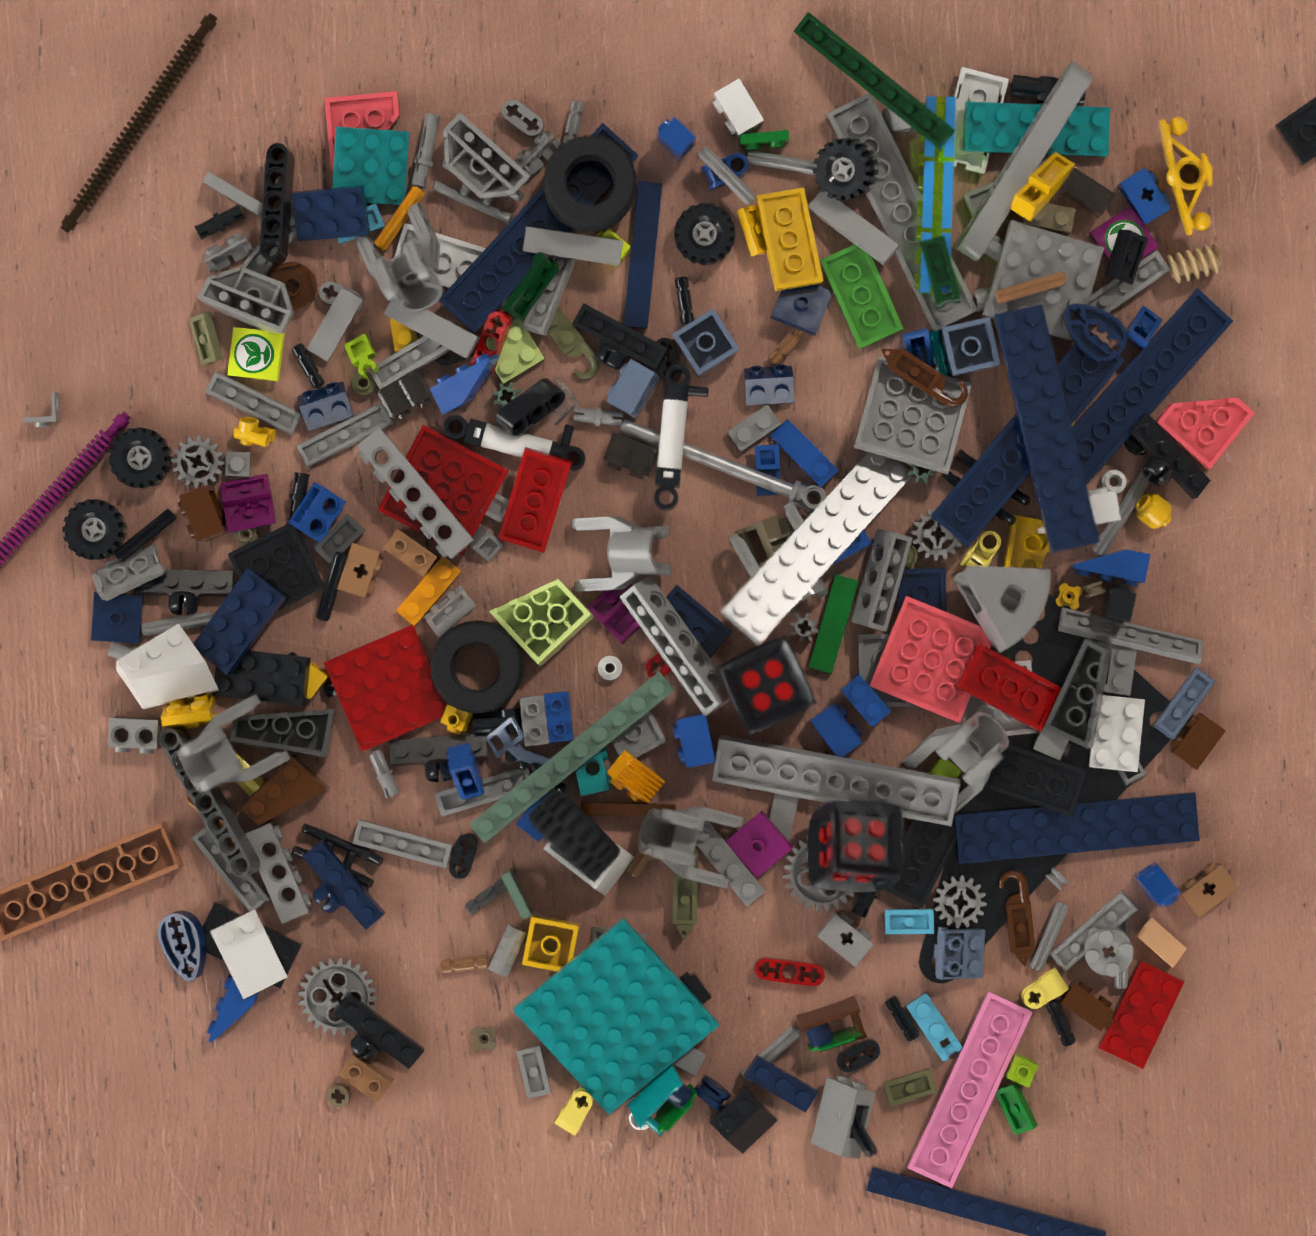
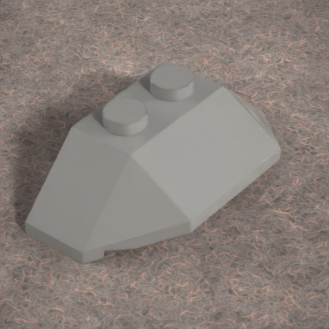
[443,113,531,199]
[197,267,293,334]

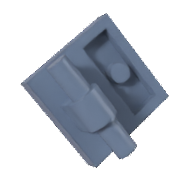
[934,926,985,980]

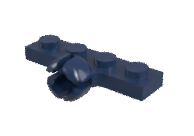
[302,840,385,930]

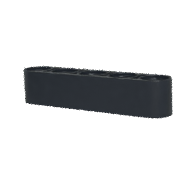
[259,143,295,265]

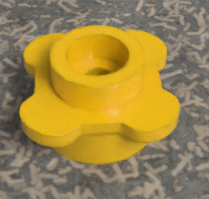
[1055,583,1082,610]

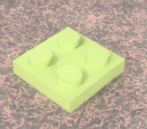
[486,319,545,384]

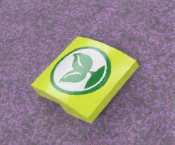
[227,327,285,381]

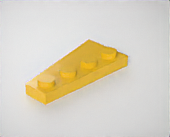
[1003,515,1050,569]

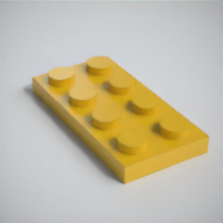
[756,187,823,291]

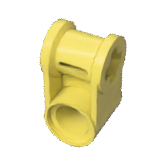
[960,531,1001,567]
[1021,968,1069,1009]
[554,1087,594,1136]

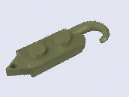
[548,307,599,379]
[672,848,698,940]

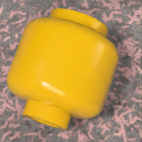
[1135,493,1172,529]

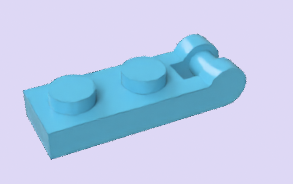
[905,992,963,1062]

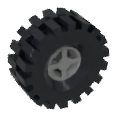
[813,138,879,201]
[674,202,735,266]
[108,427,173,489]
[62,499,127,560]

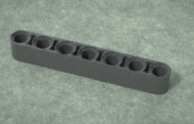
[159,728,260,876]

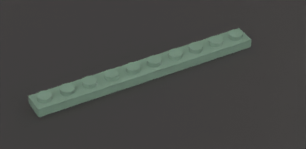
[469,671,674,843]

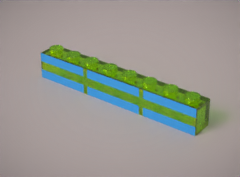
[914,96,956,295]

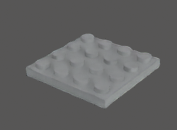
[983,220,1104,341]
[854,357,972,474]

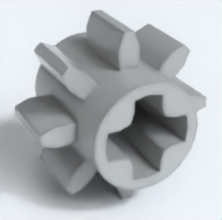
[789,613,819,642]

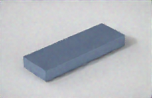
[1153,667,1216,740]

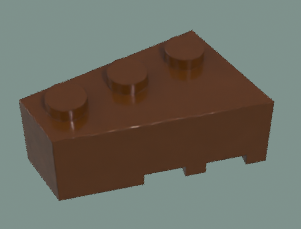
[241,754,329,825]

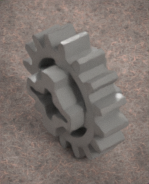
[171,436,225,488]
[911,509,962,561]
[933,875,987,928]

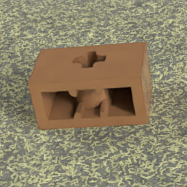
[383,529,439,577]
[337,543,384,598]
[1180,863,1239,917]
[338,1053,394,1103]

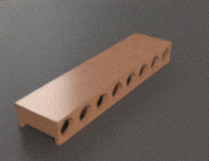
[0,821,184,941]

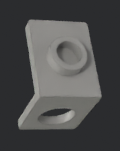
[23,392,60,428]

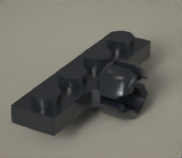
[572,303,669,370]
[1129,413,1211,499]
[135,570,234,616]
[389,733,488,782]
[333,992,424,1069]

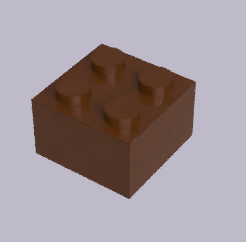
[178,485,229,542]

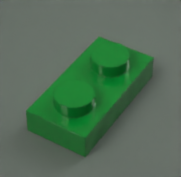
[739,130,789,151]
[995,1082,1038,1135]

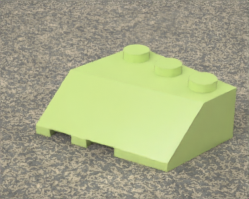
[489,579,595,666]

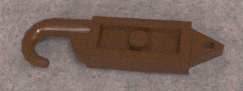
[881,347,968,407]
[999,870,1036,966]

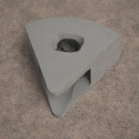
[954,566,1051,653]

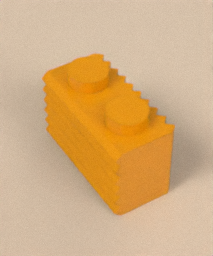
[606,750,665,804]

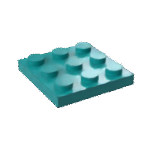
[332,127,409,205]

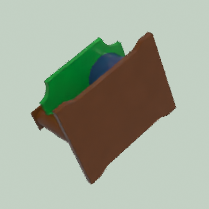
[796,996,867,1053]

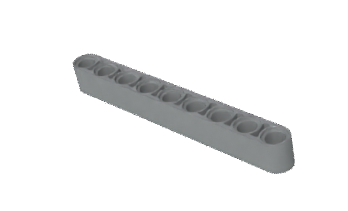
[955,61,1093,261]

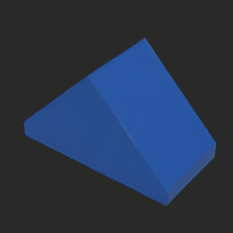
[1126,305,1163,350]
[901,328,934,368]

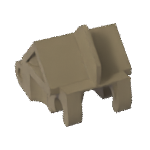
[735,515,792,568]

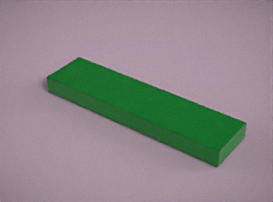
[808,574,859,674]

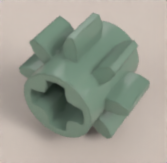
[493,382,521,407]
[907,463,936,484]

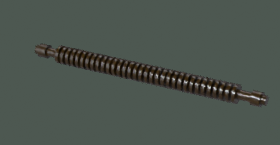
[60,13,218,233]

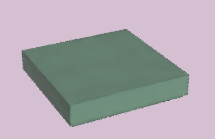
[502,868,533,919]

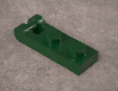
[920,235,961,309]
[502,252,559,322]

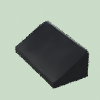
[1105,230,1148,285]

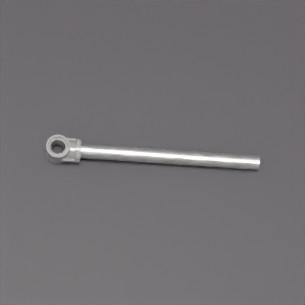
[620,419,826,514]

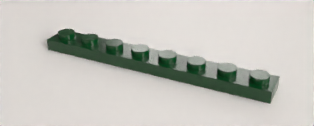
[793,12,956,150]

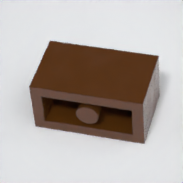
[1170,713,1226,770]

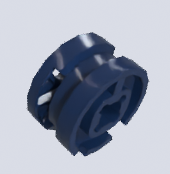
[694,1075,732,1111]

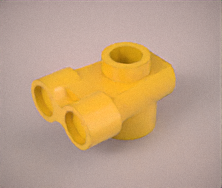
[233,417,276,447]

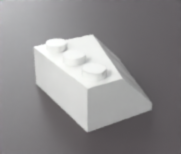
[116,624,219,709]

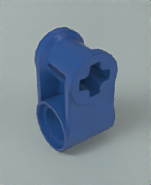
[701,153,749,191]

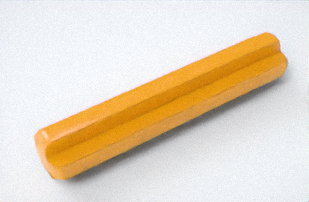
[374,186,425,251]

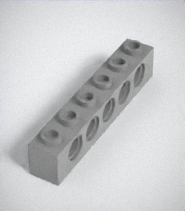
[357,427,475,559]
[620,576,731,716]

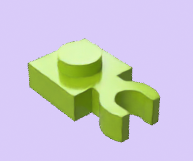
[344,333,379,379]

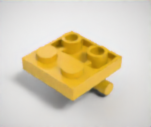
[161,692,217,729]

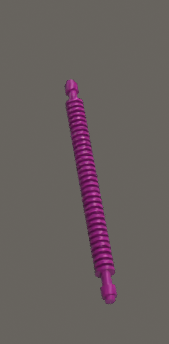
[0,411,131,568]

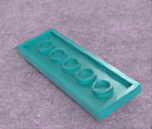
[963,102,1110,157]

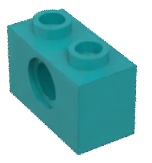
[575,746,612,796]

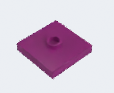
[725,810,793,878]

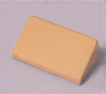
[1134,916,1187,968]

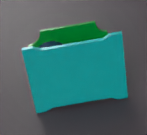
[627,1064,697,1137]

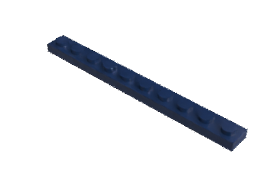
[866,1166,1106,1236]

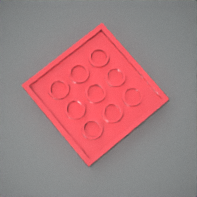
[869,596,992,723]

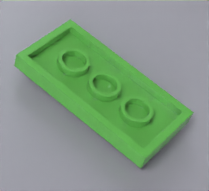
[820,244,904,349]

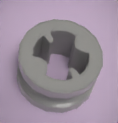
[1045,867,1069,891]

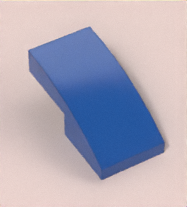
[755,445,780,496]

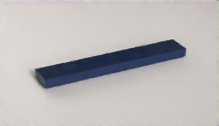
[624,181,663,329]

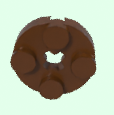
[270,262,317,311]

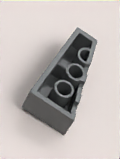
[1044,639,1112,749]
[229,709,336,759]

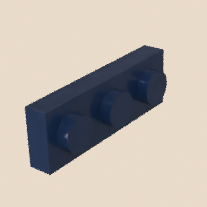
[744,1055,819,1113]

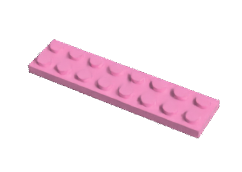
[907,991,1033,1188]

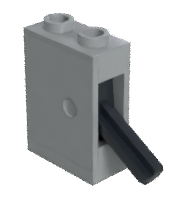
[811,1075,877,1159]

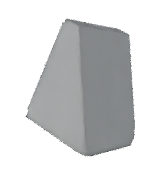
[469,526,504,562]

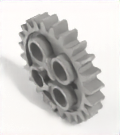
[783,835,854,911]
[298,956,377,1036]

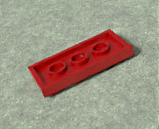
[498,447,572,553]
[956,644,1062,732]
[1098,960,1185,1069]

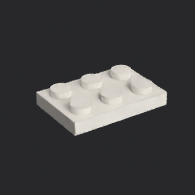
[1088,695,1145,772]

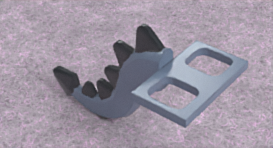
[485,716,566,794]

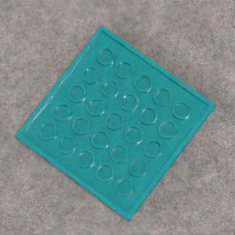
[513,917,719,1115]

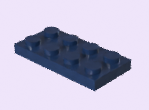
[193,568,287,675]

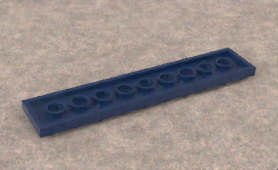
[438,123,639,334]
[1072,288,1233,484]
[993,304,1100,554]
[930,331,1125,547]
[954,792,1200,864]

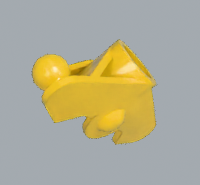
[1159,117,1213,236]

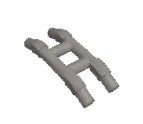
[432,159,524,223]

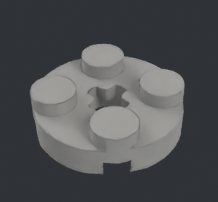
[1084,926,1133,977]

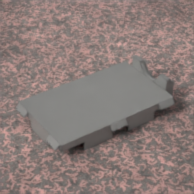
[92,544,166,601]

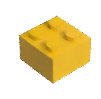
[522,914,580,972]

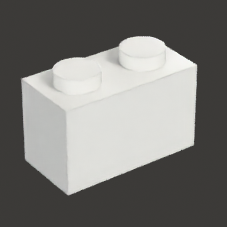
[712,78,764,138]

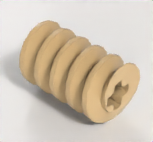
[1167,243,1221,284]

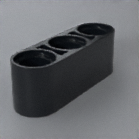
[496,378,565,436]

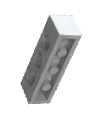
[851,528,913,632]
[245,822,313,924]

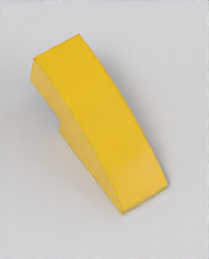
[1010,152,1075,221]

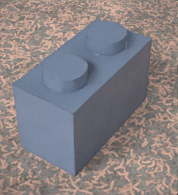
[607,359,660,419]

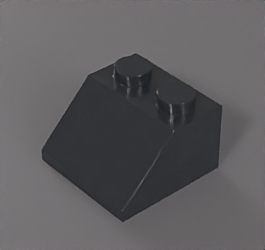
[709,1085,778,1154]

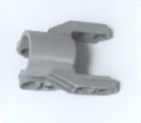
[356,202,443,312]
[728,502,829,617]
[571,516,672,592]
[177,694,291,792]
[902,712,1009,814]
[638,806,744,889]

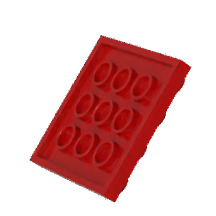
[378,425,509,556]
[323,625,447,752]

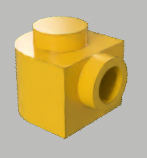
[440,704,473,735]

